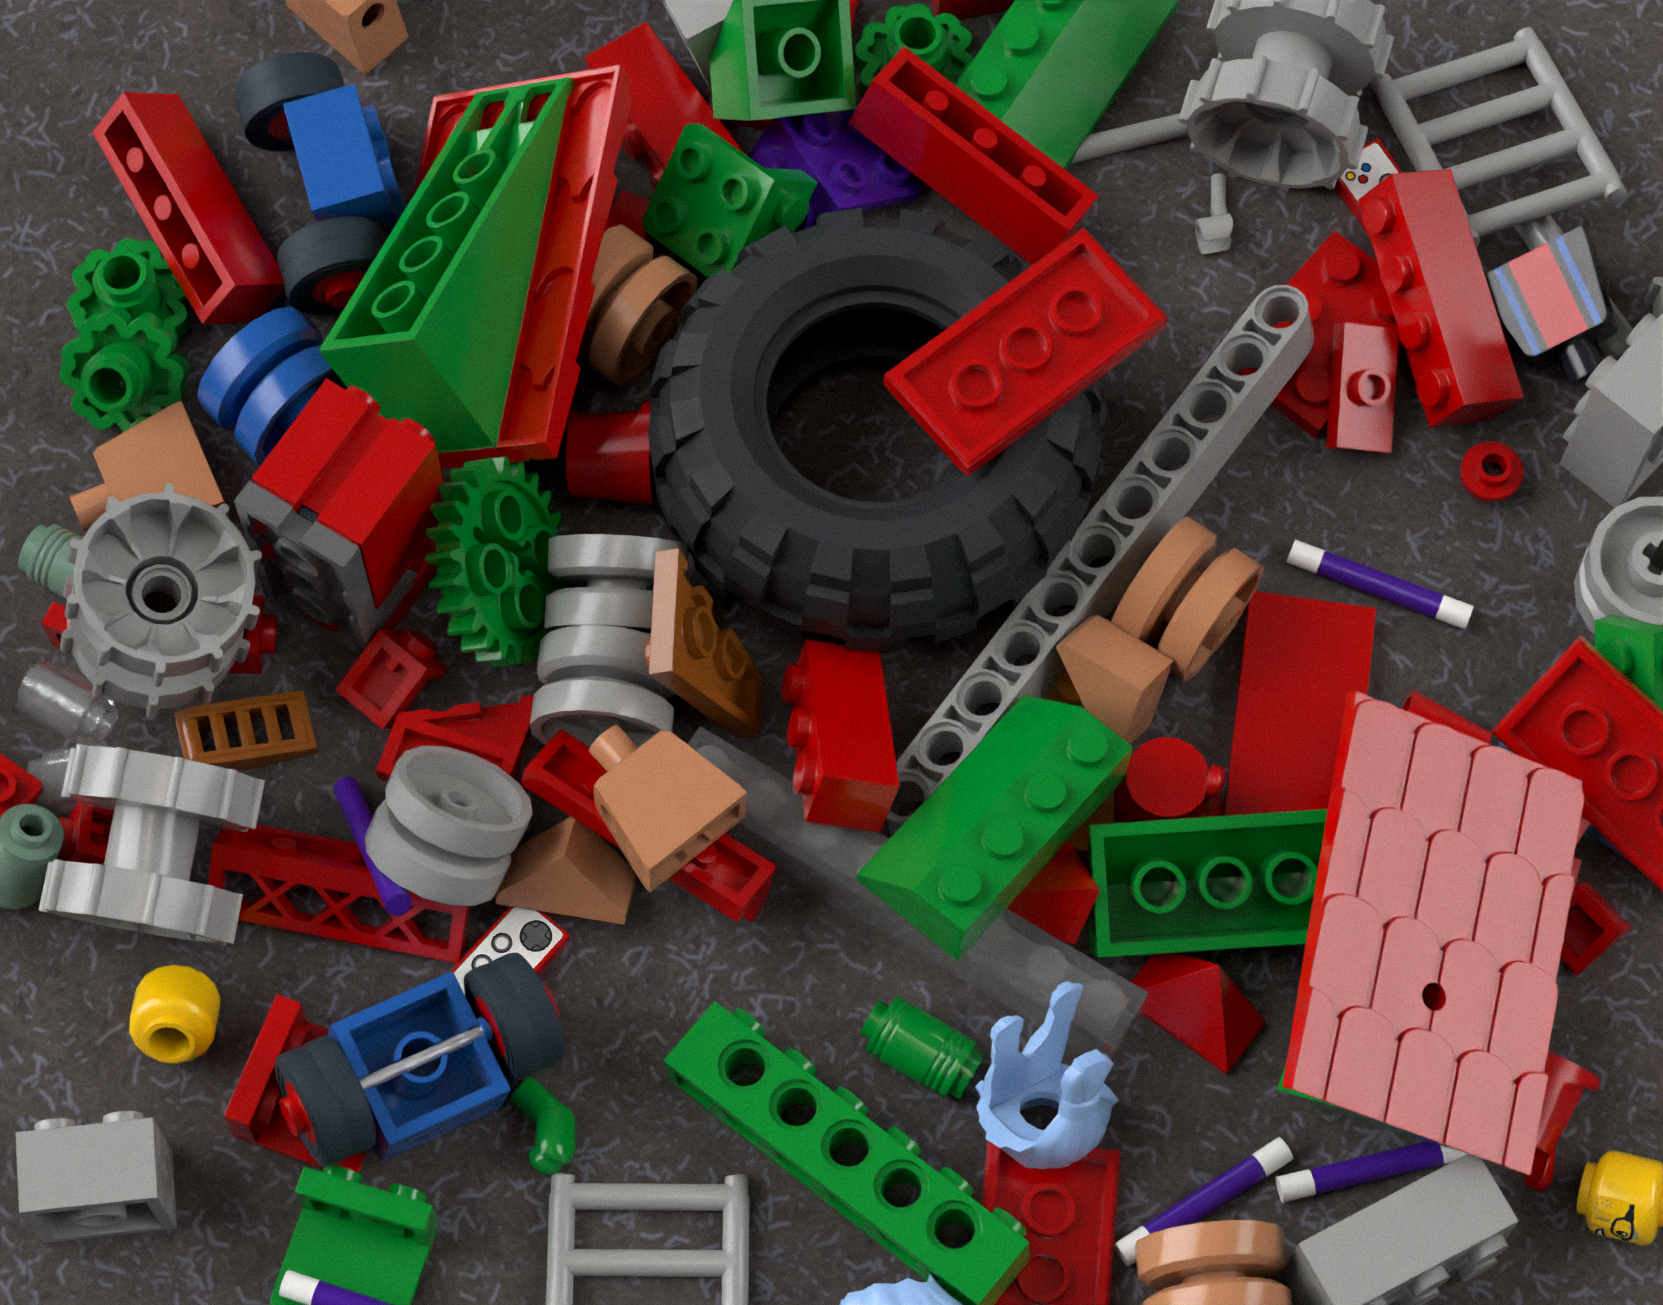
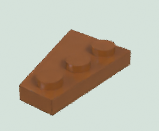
[645,548,763,738]

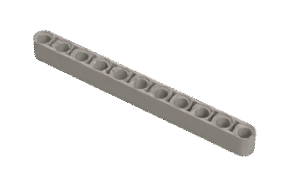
[885,285,1314,836]

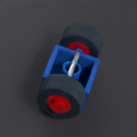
[234,52,406,315]
[275,952,565,1168]

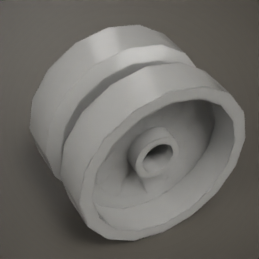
[1574,496,1663,634]
[544,534,688,634]
[530,624,675,747]
[365,746,533,906]

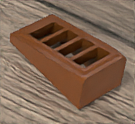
[174,690,319,772]

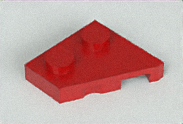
[376,695,534,782]

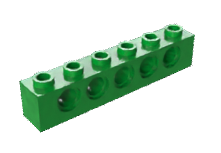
[663,1001,1030,1305]

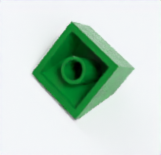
[709,0,856,121]

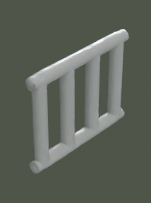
[1370,27,1627,247]
[546,1173,750,1305]

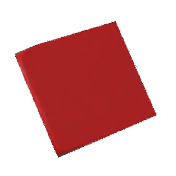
[1560,882,1632,976]

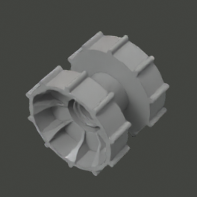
[1178,0,1394,192]
[60,483,262,719]
[39,744,265,945]

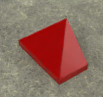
[1006,841,1100,944]
[1120,952,1266,1076]

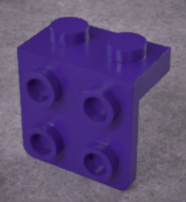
[748,101,922,233]

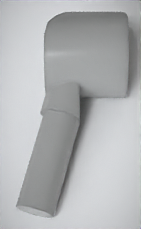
[1195,173,1233,255]

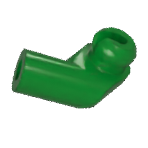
[510,1076,576,1176]

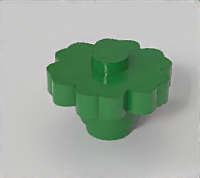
[855,3,974,96]
[67,238,191,339]
[59,306,190,432]

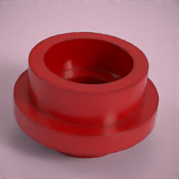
[1460,441,1523,502]

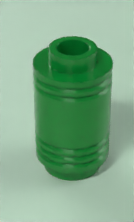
[860,995,986,1100]

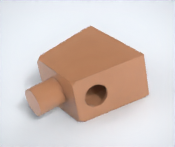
[286,0,408,75]
[70,401,230,532]
[589,725,747,893]

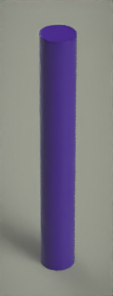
[333,777,412,915]

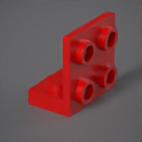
[224,994,370,1174]

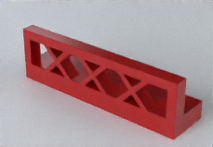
[520,729,777,923]
[208,824,471,963]

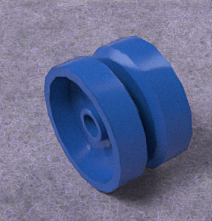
[197,306,347,466]

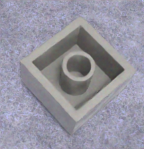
[16,1111,177,1243]

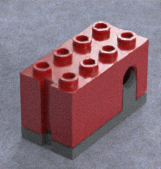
[234,378,444,657]

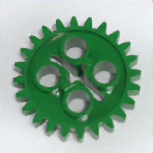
[425,456,571,667]

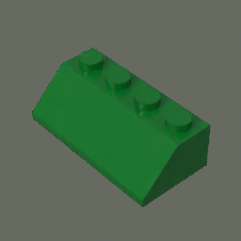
[956,0,1178,170]
[856,695,1133,962]
[1086,809,1328,958]

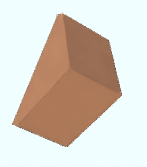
[1056,614,1174,745]
[496,817,637,925]

